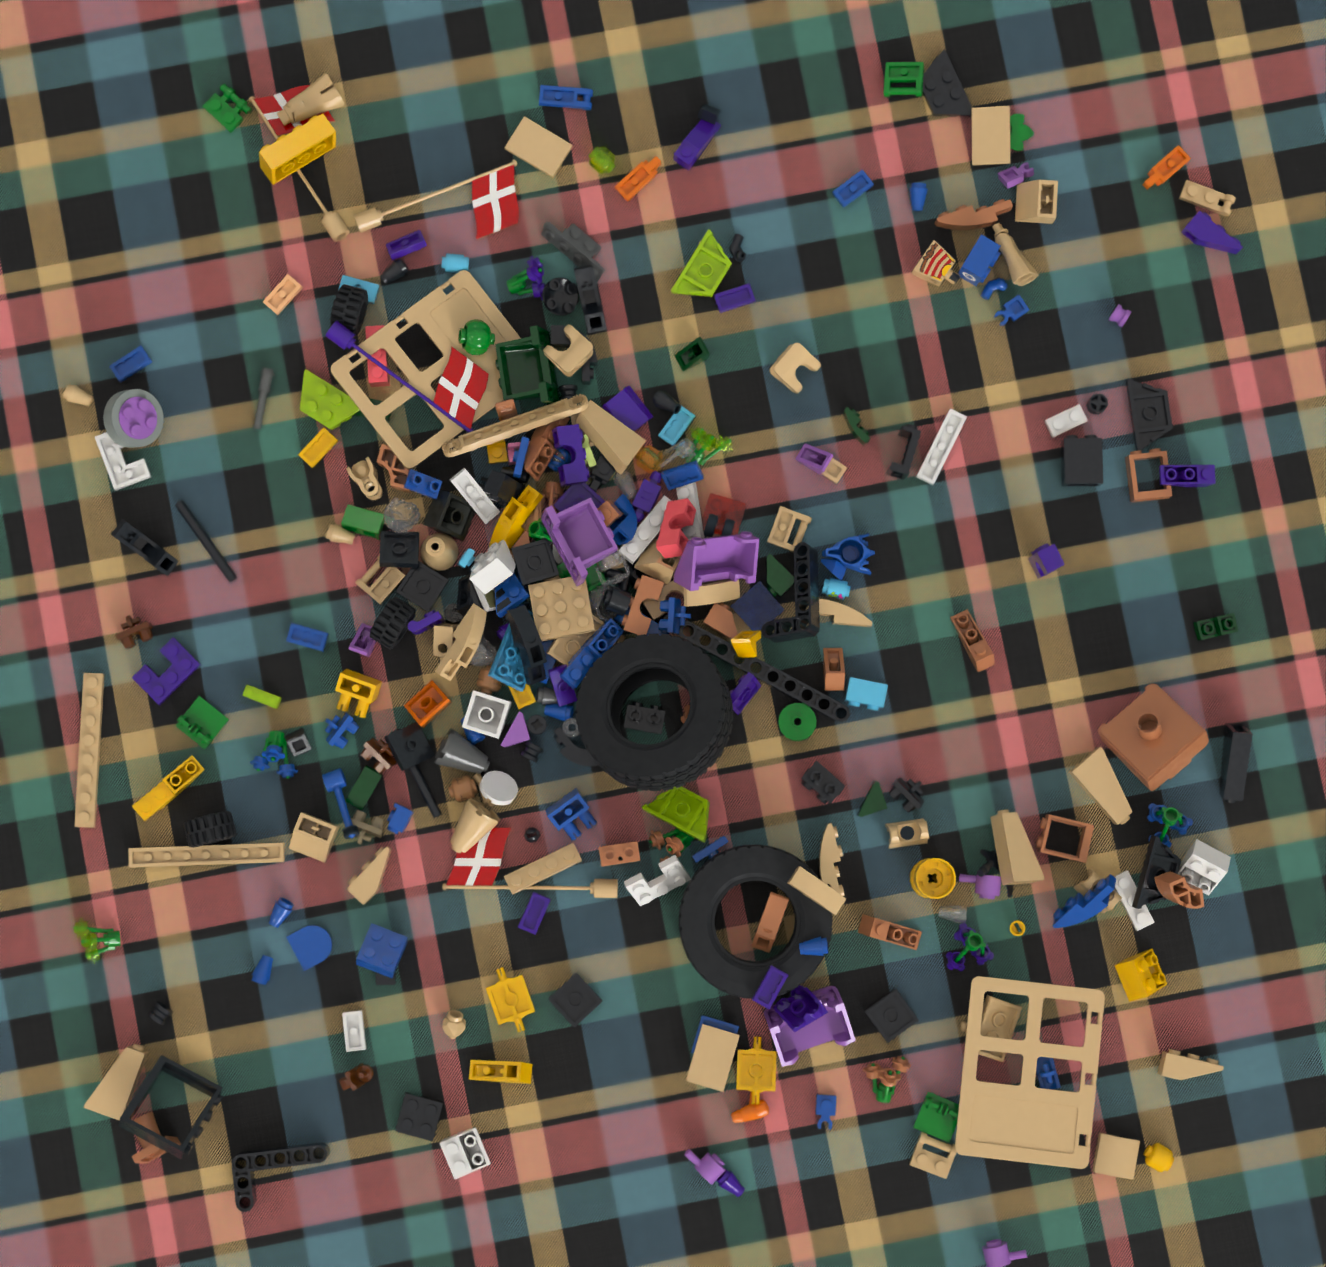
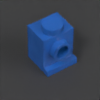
[387,803,414,834]

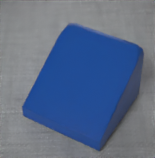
[821,558,846,580]

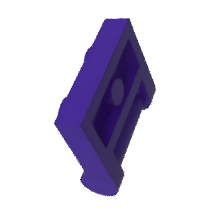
[408,610,445,635]

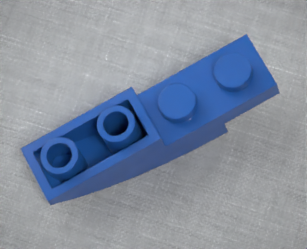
[560,618,624,689]
[1052,874,1116,928]

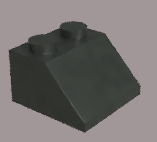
[423,490,475,541]

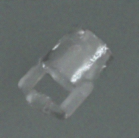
[594,550,630,586]

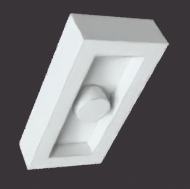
[1044,404,1088,438]
[342,1010,366,1052]

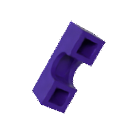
[552,424,589,487]
[1028,543,1065,579]

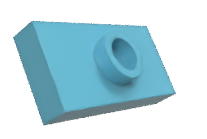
[338,275,380,304]
[658,405,696,447]
[457,548,476,568]

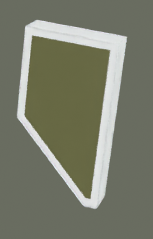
[472,582,496,612]

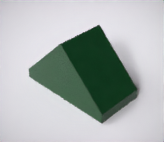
[674,336,710,372]
[857,781,888,817]

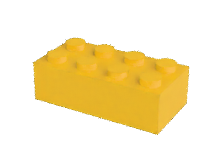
[259,113,336,185]

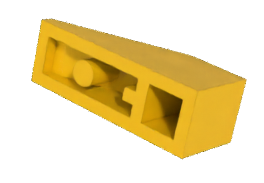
[469,1060,533,1084]

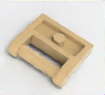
[767,506,812,553]
[355,555,405,605]
[909,1132,957,1179]

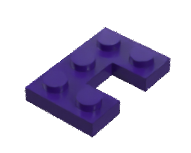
[132,637,201,705]

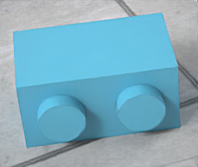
[844,677,888,711]

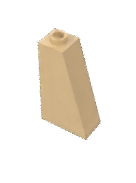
[575,400,646,475]
[1069,747,1132,825]
[990,809,1045,885]
[83,1044,149,1121]

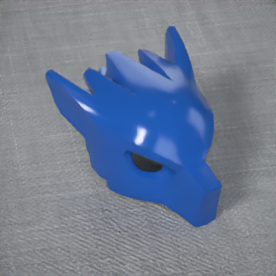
[822,533,875,575]

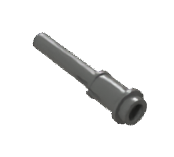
[253,368,275,430]

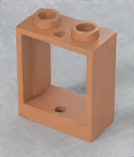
[1125,448,1172,503]
[1036,814,1094,863]
[599,841,641,867]

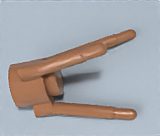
[541,482,564,512]

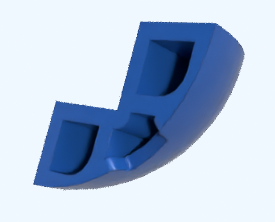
[607,494,637,546]

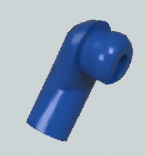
[980,278,1008,300]

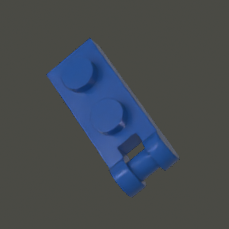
[539,85,593,110]

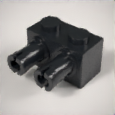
[624,702,666,735]
[801,761,846,804]

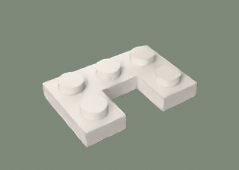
[95,432,152,491]
[624,855,691,906]

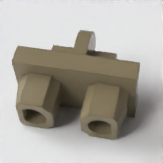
[351,810,384,845]

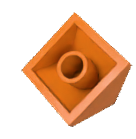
[404,680,452,728]

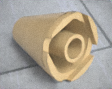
[420,533,459,571]
[450,798,500,853]

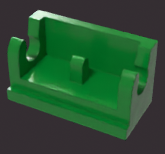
[341,504,385,539]

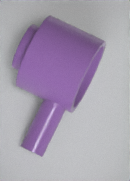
[959,874,1001,899]
[684,1149,726,1184]
[982,1239,1027,1267]

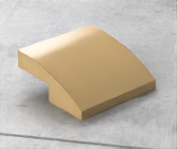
[1092,1133,1140,1180]

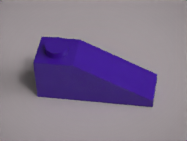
[673,119,721,171]

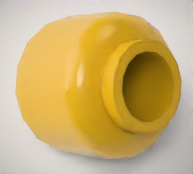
[1143,1143,1174,1172]

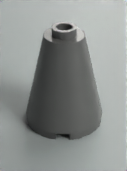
[434,728,490,774]

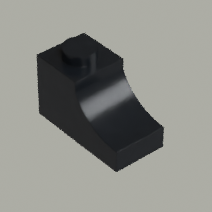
[456,573,484,616]

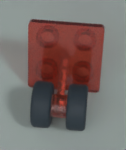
[702,493,746,538]

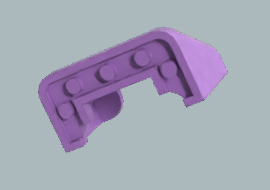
[674,531,759,591]
[764,986,856,1067]

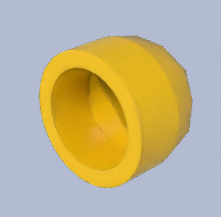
[1010,920,1026,936]

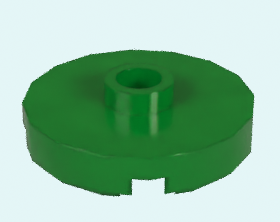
[778,703,816,741]

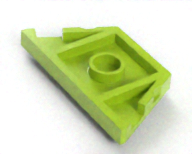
[671,229,732,297]
[300,369,360,430]
[642,786,710,843]

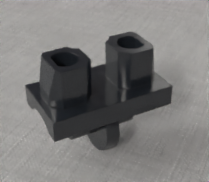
[889,777,924,813]

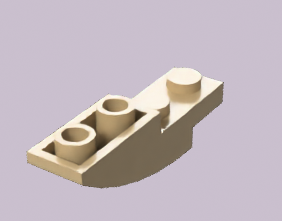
[435,603,487,681]
[819,823,845,896]

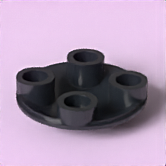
[542,277,578,316]

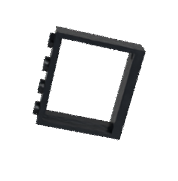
[118,1055,223,1159]

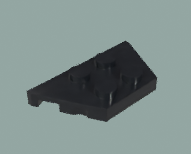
[923,50,972,117]
[1126,378,1173,451]
[1132,835,1181,909]

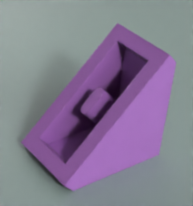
[795,443,834,475]
[349,623,376,657]
[501,711,531,748]

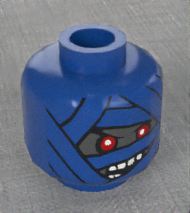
[547,448,571,473]

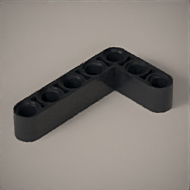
[761,542,820,643]
[232,1142,330,1212]

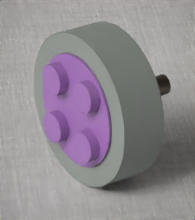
[103,389,164,448]

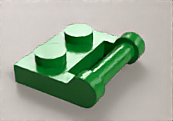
[884,62,924,97]

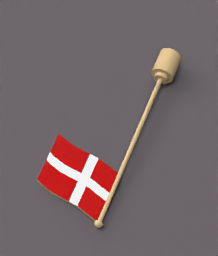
[249,85,350,242]
[354,160,519,240]
[442,828,618,898]

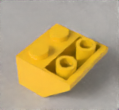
[1114,948,1167,1002]

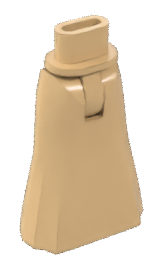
[277,73,345,126]
[992,223,1039,286]

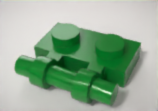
[203,84,252,133]

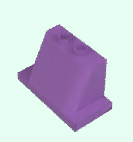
[541,498,618,586]

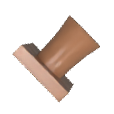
[132,1112,181,1164]

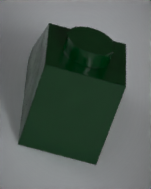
[766,553,794,598]

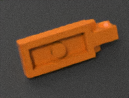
[1142,145,1191,190]
[614,156,662,202]

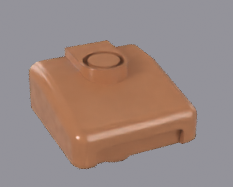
[1098,683,1209,791]

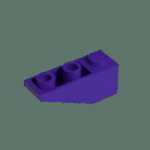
[1181,210,1243,254]
[1159,465,1216,487]

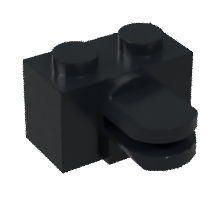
[478,470,526,507]

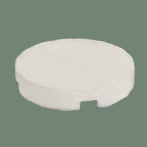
[479,771,518,806]

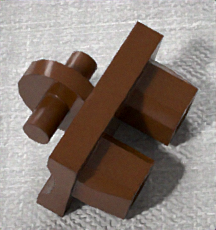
[115,615,153,649]
[361,738,397,773]
[339,1063,374,1091]

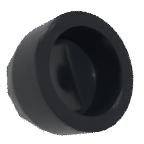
[524,827,540,843]

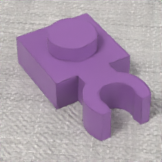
[998,162,1034,189]

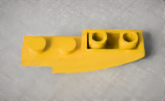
[489,484,544,550]
[132,755,205,822]

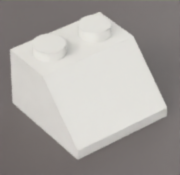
[462,690,512,739]

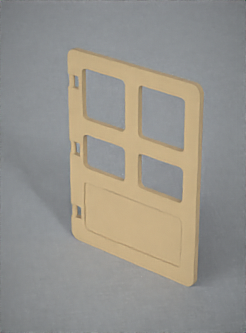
[331,270,521,469]
[955,976,1105,1169]

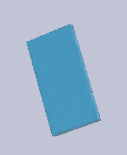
[488,610,534,692]

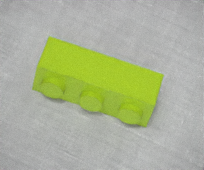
[242,684,282,709]

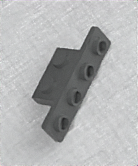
[541,221,605,282]

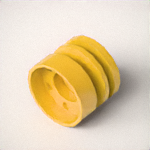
[910,858,956,899]

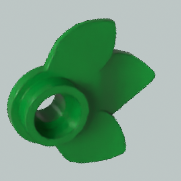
[1010,114,1034,151]

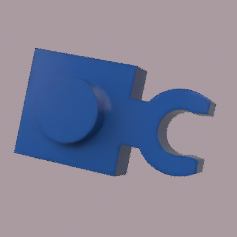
[993,295,1030,326]
[815,1094,837,1129]

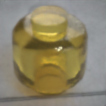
[635,445,664,473]

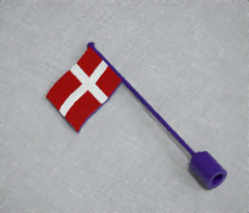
[325,321,489,433]

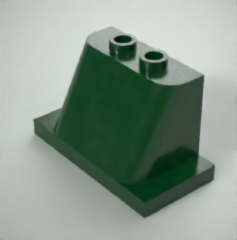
[495,325,559,405]

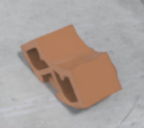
[377,444,411,493]
[1154,871,1204,909]

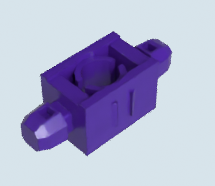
[632,471,662,523]

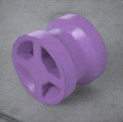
[1108,304,1132,327]

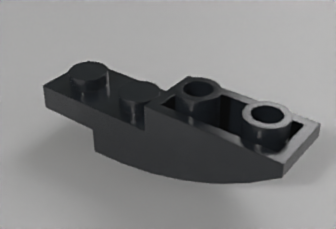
[507,604,547,685]

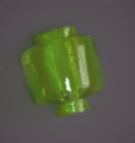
[588,146,616,174]

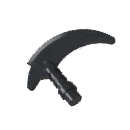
[977,849,1014,898]

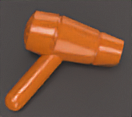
[731,1092,769,1123]

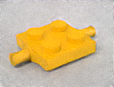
[486,967,535,1032]
[736,1037,777,1104]

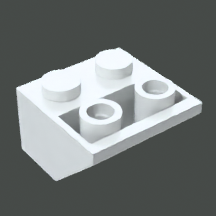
[469,540,516,594]
[1178,839,1231,896]
[440,1127,491,1179]

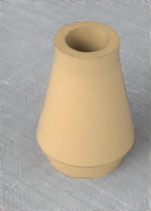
[63,384,93,407]
[326,523,355,545]

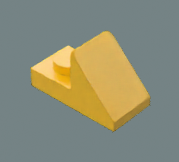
[485,426,508,464]
[731,630,761,658]

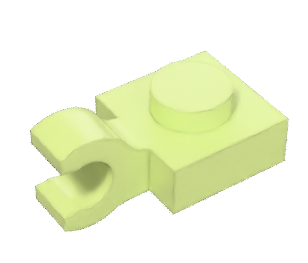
[582,434,597,467]

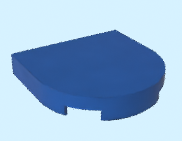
[286,925,333,971]

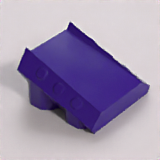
[601,385,653,432]
[773,985,828,1032]

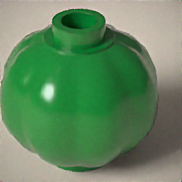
[458,319,495,355]

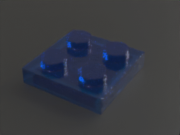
[731,581,784,631]

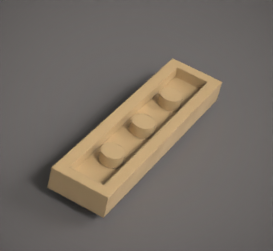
[504,843,582,895]

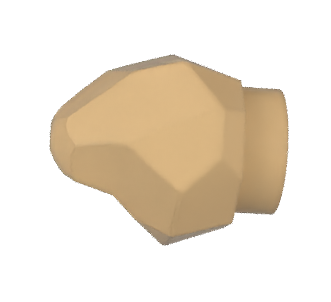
[442,1010,466,1039]

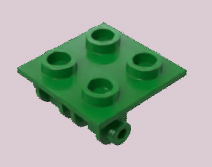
[175,696,229,749]
[913,1091,959,1143]

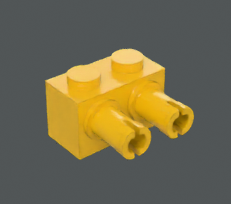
[335,669,382,718]

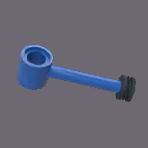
[322,768,360,839]

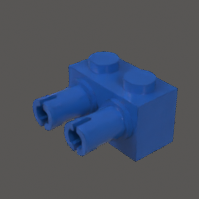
[546,787,597,840]

